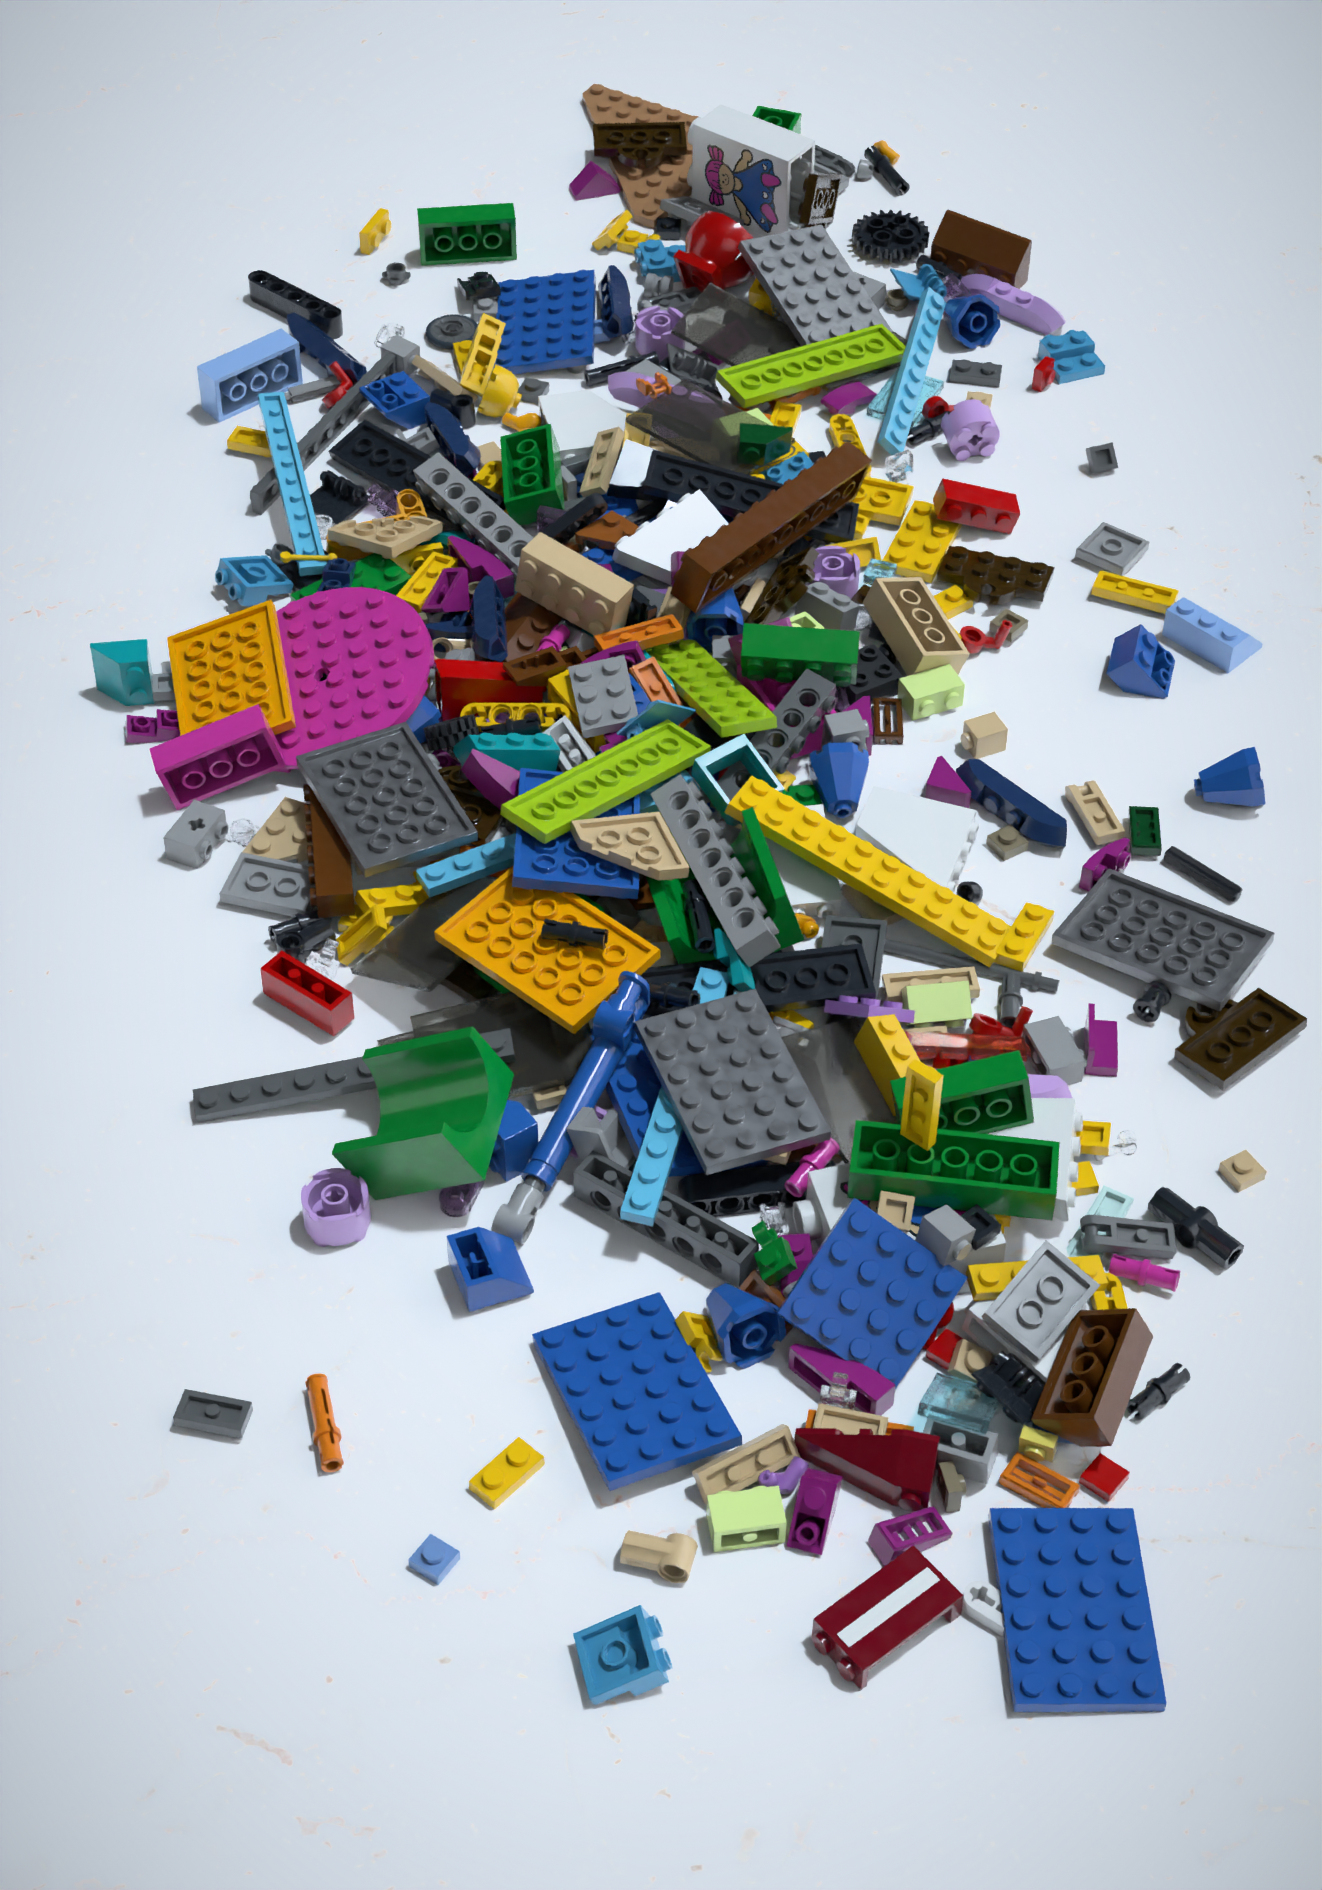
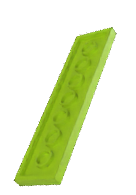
[716,323,906,408]
[646,639,777,738]
[500,719,711,844]

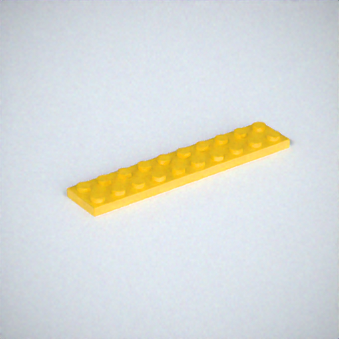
[724,776,1011,968]

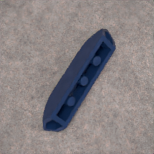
[598,265,634,339]
[287,312,367,383]
[424,402,481,477]
[469,576,508,662]
[956,759,1067,849]

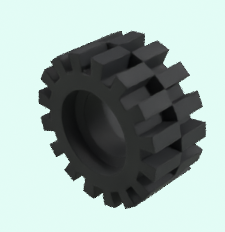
[423,714,479,751]

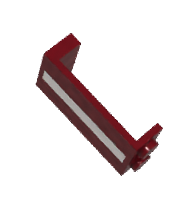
[811,1545,964,1690]

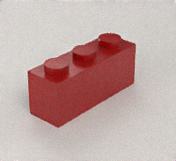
[933,478,1021,534]
[260,950,355,1037]

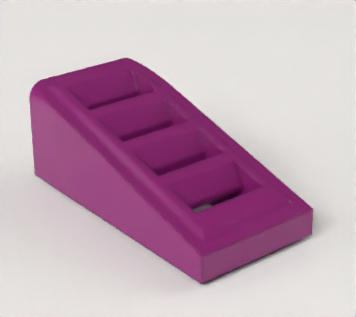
[868,1506,953,1566]

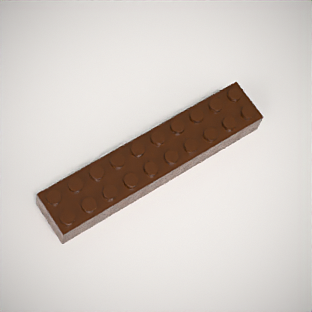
[670,441,873,613]

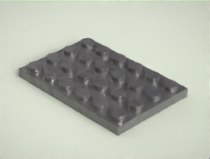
[738,225,893,346]
[296,722,478,878]
[1051,869,1275,1011]
[635,989,831,1175]

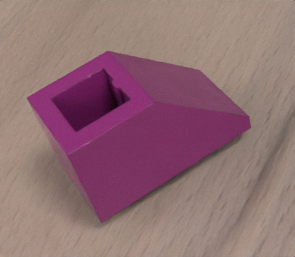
[787,1468,843,1555]

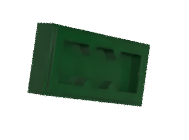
[1128,806,1162,856]

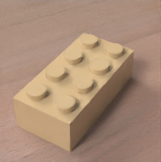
[515,532,634,635]
[863,577,970,676]

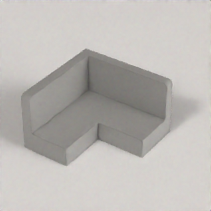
[566,1107,636,1170]

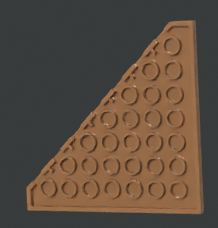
[582,83,699,229]

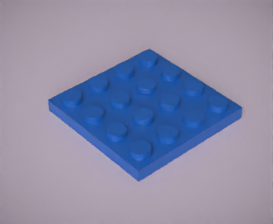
[776,1198,968,1389]

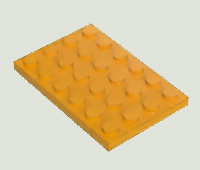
[167,600,296,736]
[434,866,661,1034]

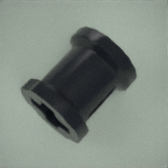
[1133,981,1172,1022]

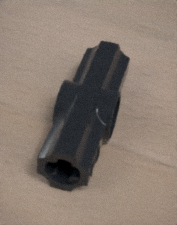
[1147,1186,1244,1269]

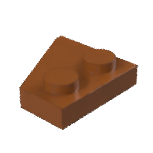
[575,510,639,550]

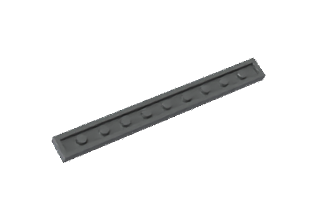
[250,353,397,515]
[192,1028,516,1123]

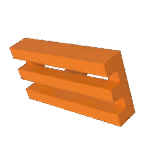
[999,1451,1080,1508]

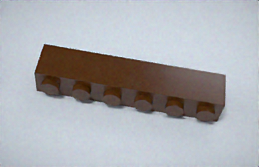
[303,784,355,918]

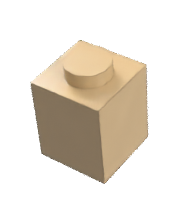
[960,711,1008,759]

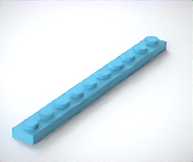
[877,287,946,459]
[258,392,327,576]
[416,770,700,898]
[620,967,730,1226]

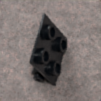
[310,470,373,525]
[971,1350,1045,1425]

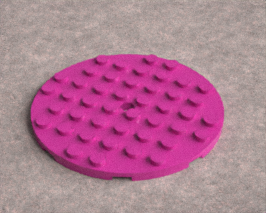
[275,587,434,773]

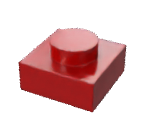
[1032,356,1056,392]

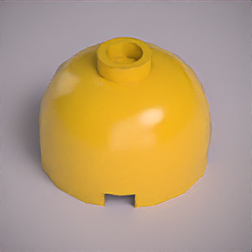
[477,364,522,418]

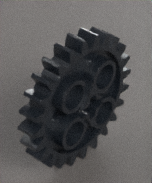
[852,209,930,263]

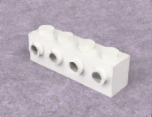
[543,715,596,772]

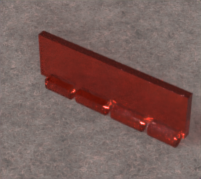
[904,1031,1031,1063]

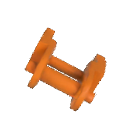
[636,372,672,399]

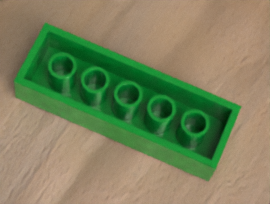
[847,1120,1060,1221]

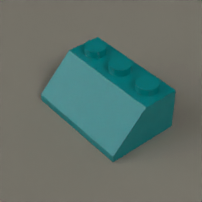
[453,733,561,771]

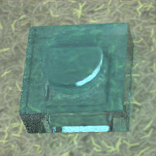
[863,558,897,585]

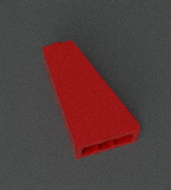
[434,659,547,721]

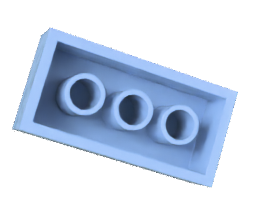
[197,328,303,423]

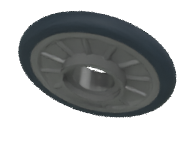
[425,314,478,349]

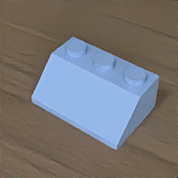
[1162,597,1263,673]

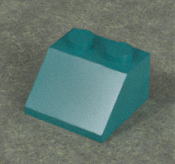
[90,639,154,706]

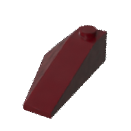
[794,1428,940,1511]

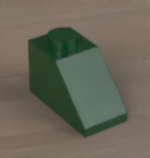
[737,423,793,466]

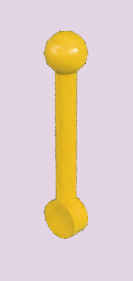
[280,551,338,563]

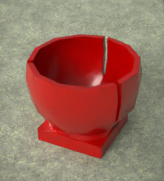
[673,211,754,305]

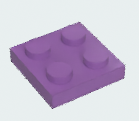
[824,995,915,1023]

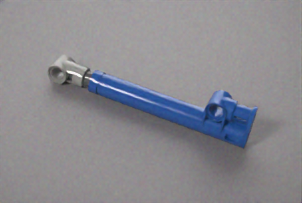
[492,971,650,1244]

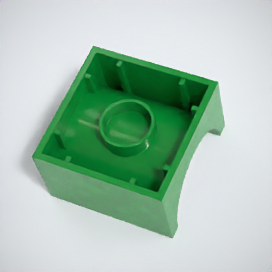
[646,807,805,964]
[332,1026,514,1200]

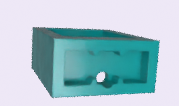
[691,734,784,827]

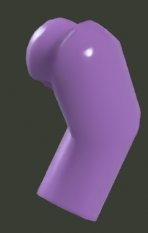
[758,1456,809,1494]

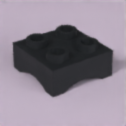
[836,644,904,706]

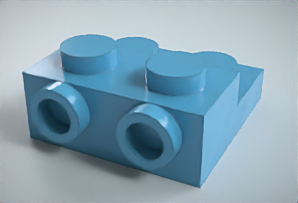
[634,240,685,282]
[1037,330,1105,384]
[215,555,293,607]
[573,1605,673,1705]

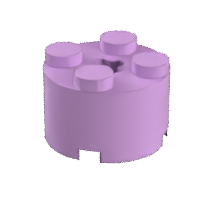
[635,306,685,362]
[941,399,1000,461]
[805,546,860,599]
[301,1168,371,1247]

